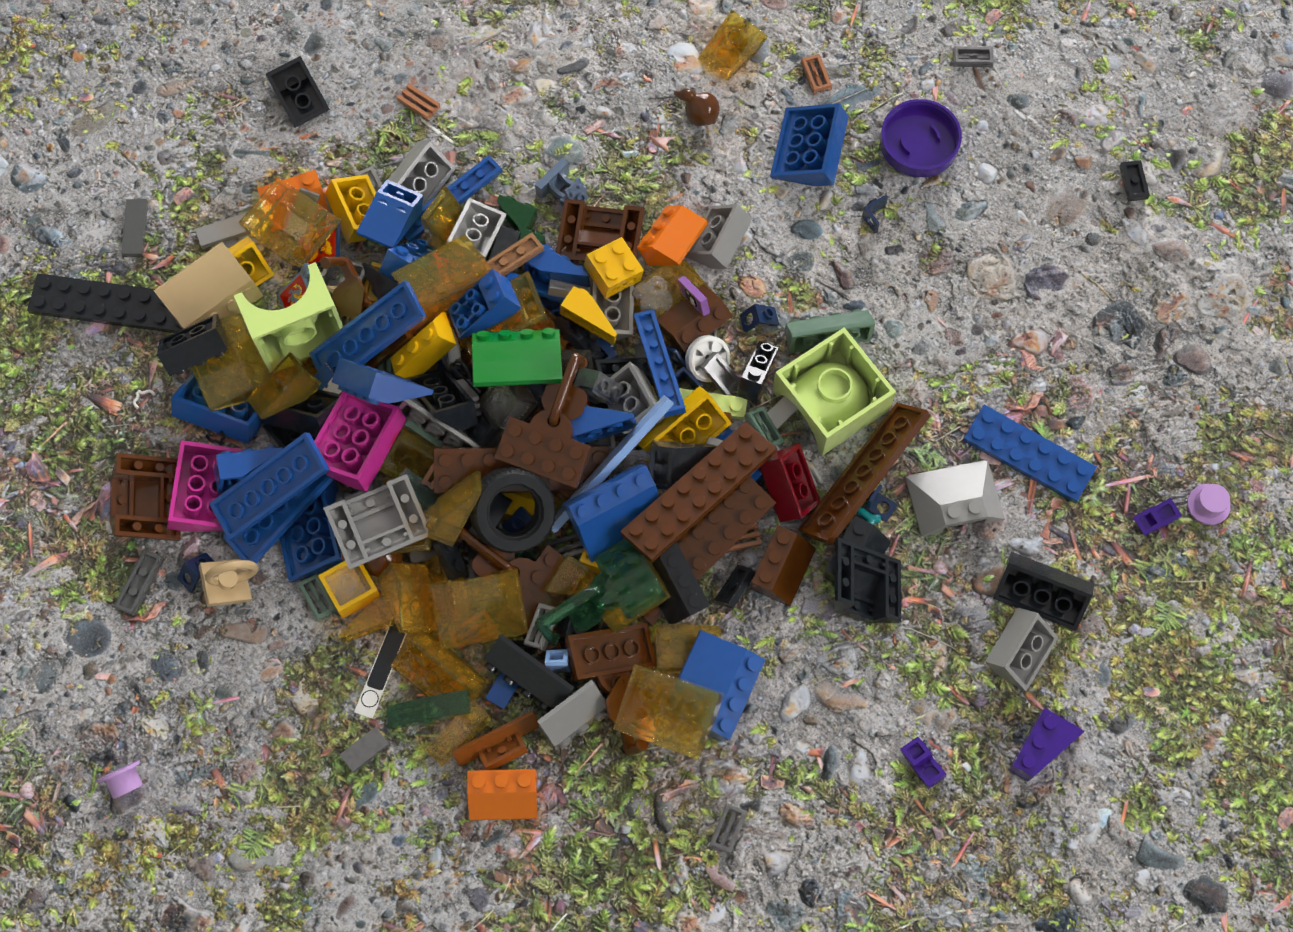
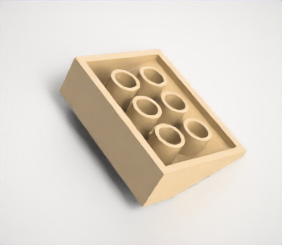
[154,242,264,329]

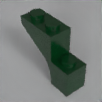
[497,194,546,245]

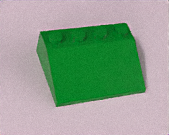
[472,328,562,387]

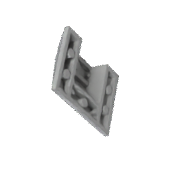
[905,459,1005,537]
[324,474,432,570]

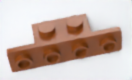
[452,711,539,770]

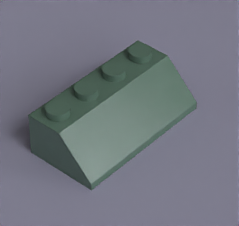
[785,309,875,354]

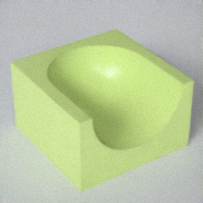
[234,262,343,374]
[772,327,896,456]

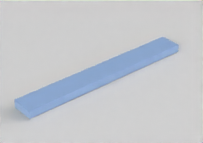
[552,395,674,533]

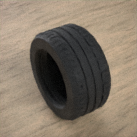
[468,466,556,554]

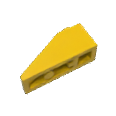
[560,286,617,345]

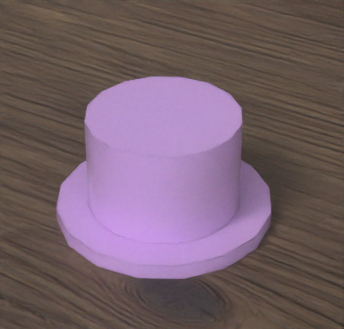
[1187,484,1230,525]
[96,760,143,799]

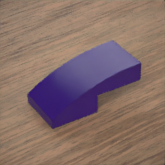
[1133,498,1182,536]
[900,736,946,790]

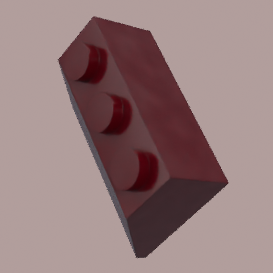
[760,443,820,522]

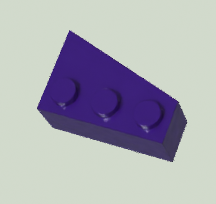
[1008,708,1085,782]

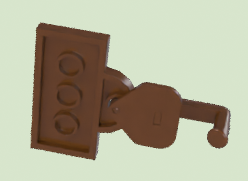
[320,256,413,369]
[494,353,592,488]
[453,528,582,638]
[565,623,657,756]

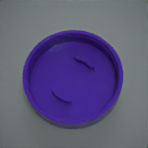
[880,99,962,178]

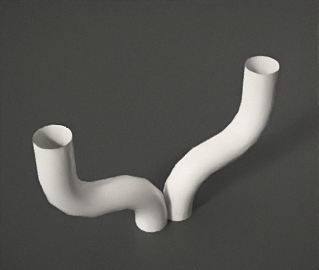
[133,389,156,409]

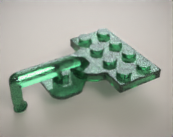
[535,539,667,646]

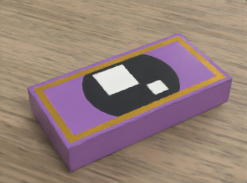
[678,276,710,317]

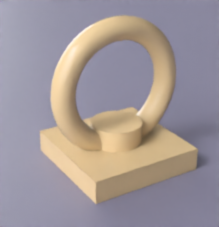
[198,559,258,607]

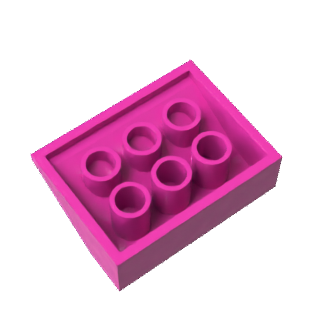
[314,391,406,492]
[167,440,244,532]

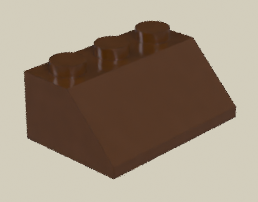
[657,285,733,354]
[750,525,816,607]

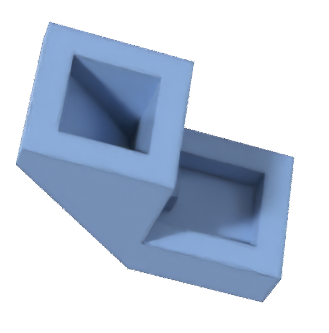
[545,649,571,673]

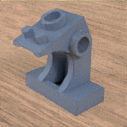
[535,158,589,206]

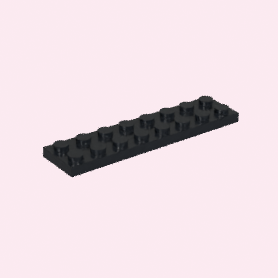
[27,273,182,333]

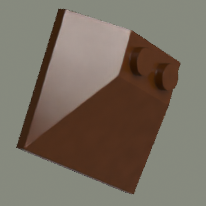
[556,199,645,262]
[109,453,181,541]

